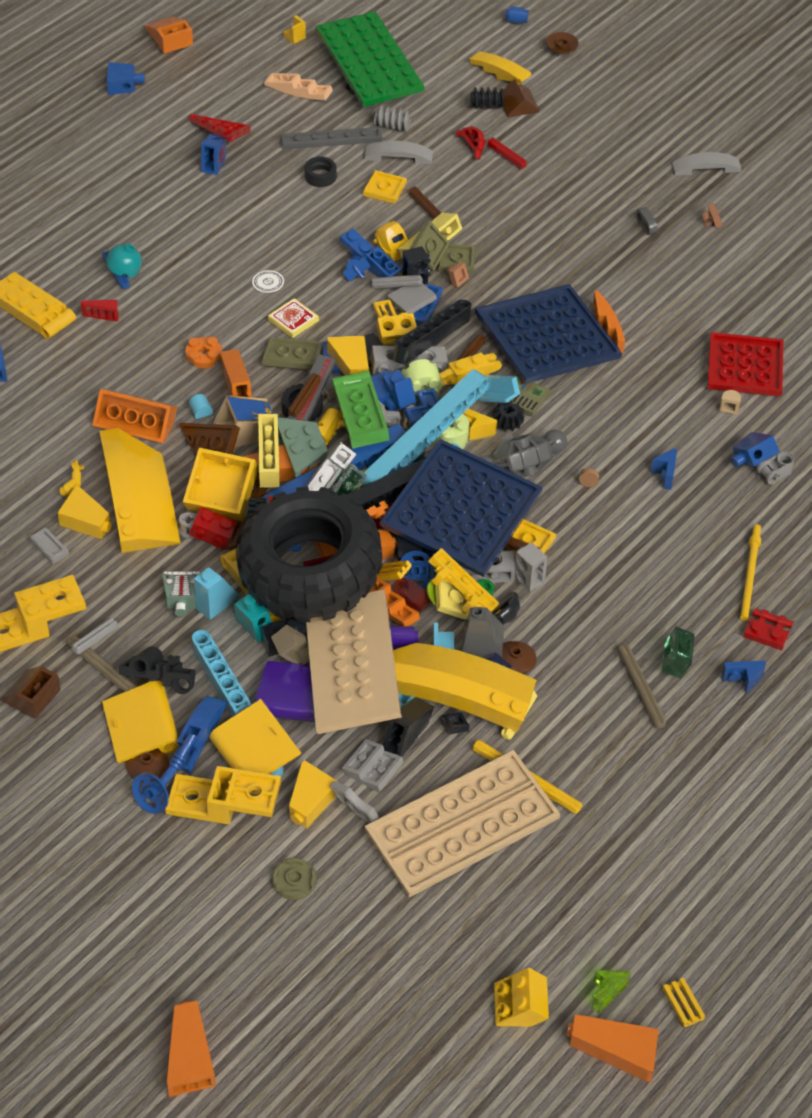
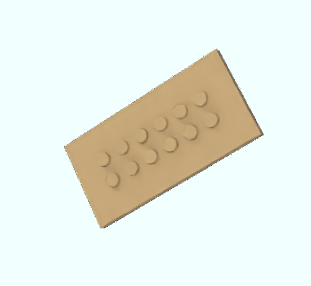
[306,589,402,734]
[365,750,560,898]

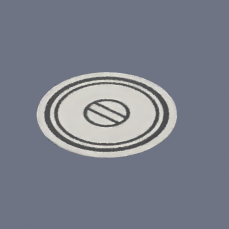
[252,270,284,293]

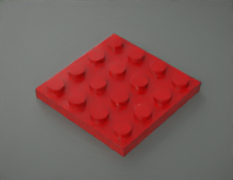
[707,332,784,396]

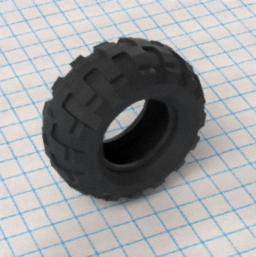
[236,487,383,623]

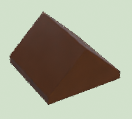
[503,79,539,117]

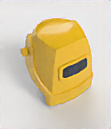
[373,221,408,261]

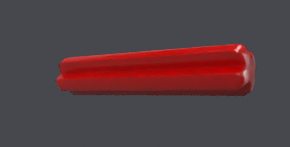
[487,137,527,169]

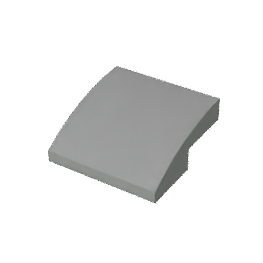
[342,739,404,792]

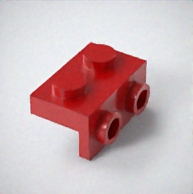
[189,507,237,550]

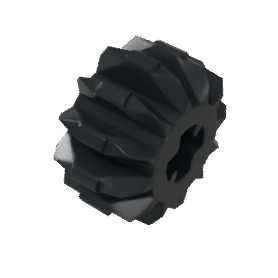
[493,401,525,432]

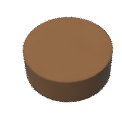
[579,468,599,487]

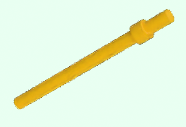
[740,524,761,621]

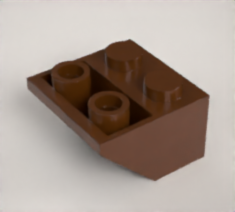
[1,666,61,719]

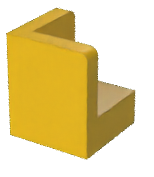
[283,15,306,44]

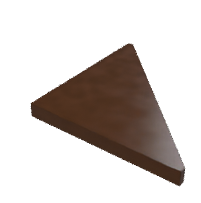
[180,423,240,457]

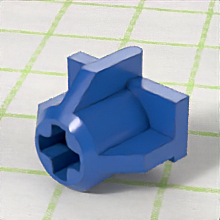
[342,255,371,282]

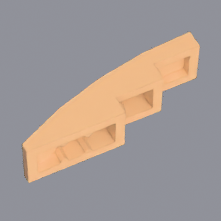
[264,73,333,100]

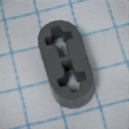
[636,207,658,235]

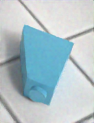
[194,567,239,620]

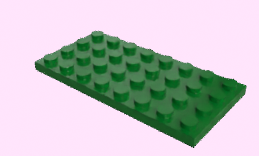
[316,11,425,107]

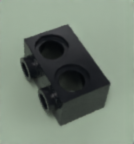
[402,246,431,285]

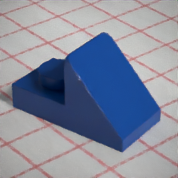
[382,370,417,410]
[651,448,677,490]
[722,661,766,693]

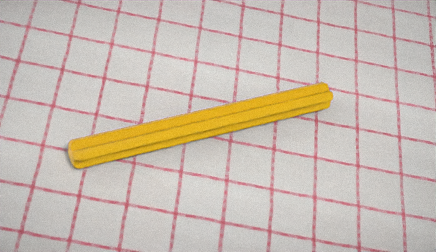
[473,740,582,814]

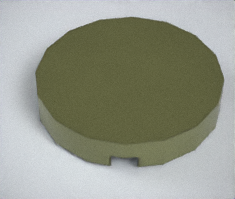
[272,858,317,900]

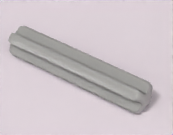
[372,275,423,288]
[71,618,118,655]

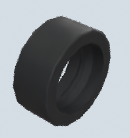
[304,156,337,187]

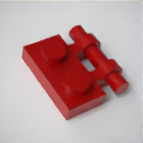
[743,608,794,651]

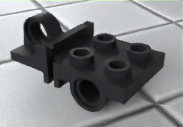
[119,646,196,694]

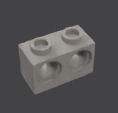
[515,542,548,592]

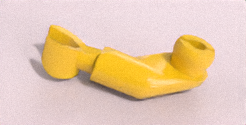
[59,460,84,497]

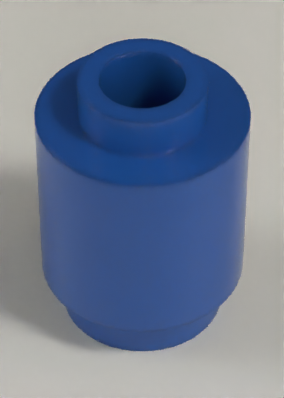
[505,6,528,24]

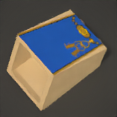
[213,395,273,448]

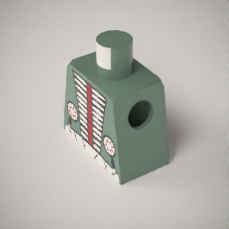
[163,572,201,617]

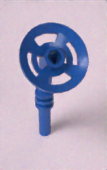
[400,550,435,591]
[132,733,197,814]

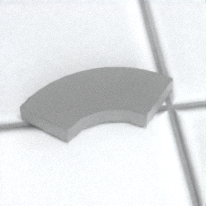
[330,781,379,824]

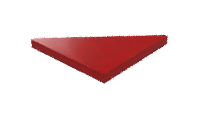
[189,114,251,142]

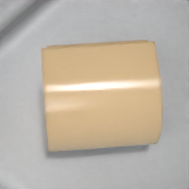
[719,390,741,415]

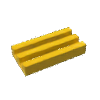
[373,299,396,330]
[376,560,412,581]
[662,978,705,1028]

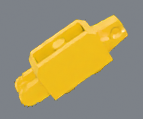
[439,352,502,386]

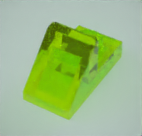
[592,970,631,1014]

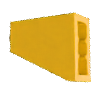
[327,336,369,375]
[58,486,112,540]
[289,760,338,829]

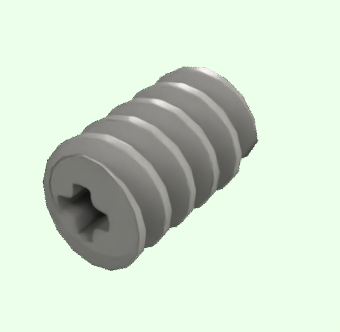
[374,105,411,132]

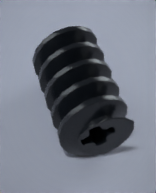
[470,87,504,109]

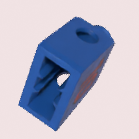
[201,135,226,175]

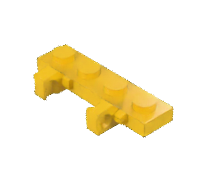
[429,548,500,614]

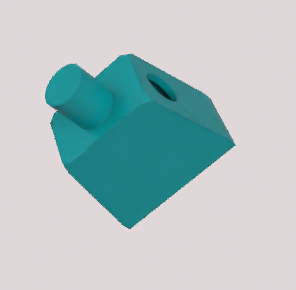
[234,594,272,643]

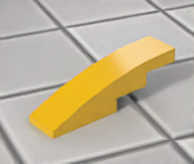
[469,51,531,83]

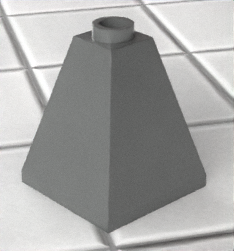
[461,607,504,661]

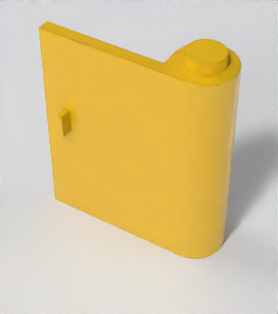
[102,681,179,764]
[209,699,301,794]

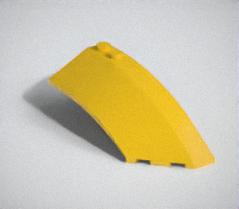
[99,428,181,553]
[393,643,537,733]

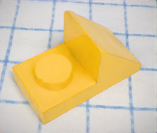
[463,409,497,440]

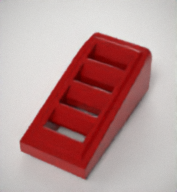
[81,300,119,321]

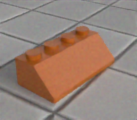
[92,389,178,443]

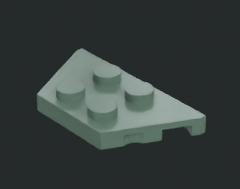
[278,417,328,478]

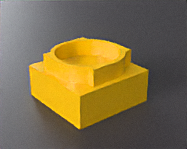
[183,448,259,522]

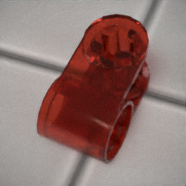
[394,577,431,614]

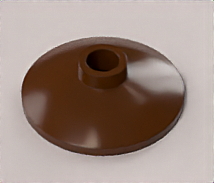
[547,32,579,54]
[496,641,536,674]
[126,748,169,782]

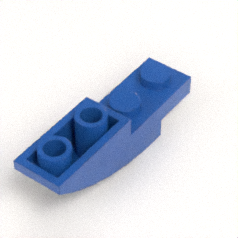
[339,228,402,277]
[173,696,227,773]

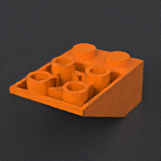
[144,16,193,54]

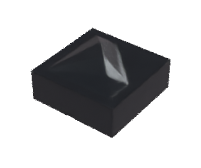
[441,712,470,735]

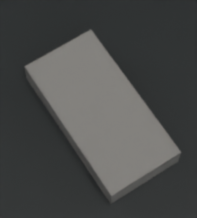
[29,527,69,564]

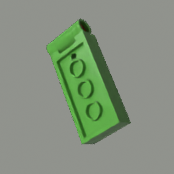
[332,370,389,449]

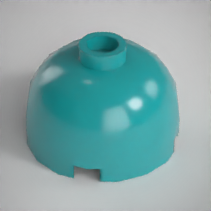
[105,244,142,278]

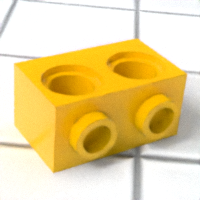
[376,313,416,345]

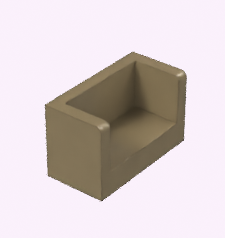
[271,625,310,665]

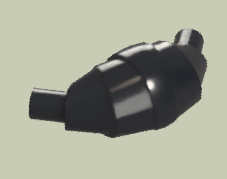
[492,592,520,625]

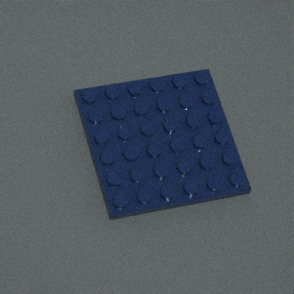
[474,284,622,384]
[380,439,543,577]

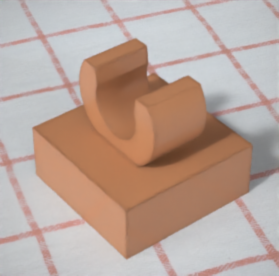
[702,203,723,228]
[446,262,469,287]

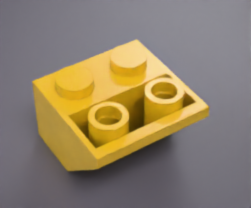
[494,967,549,1027]

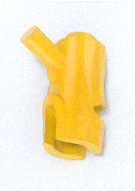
[317,408,345,446]

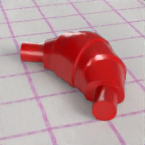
[456,126,486,160]

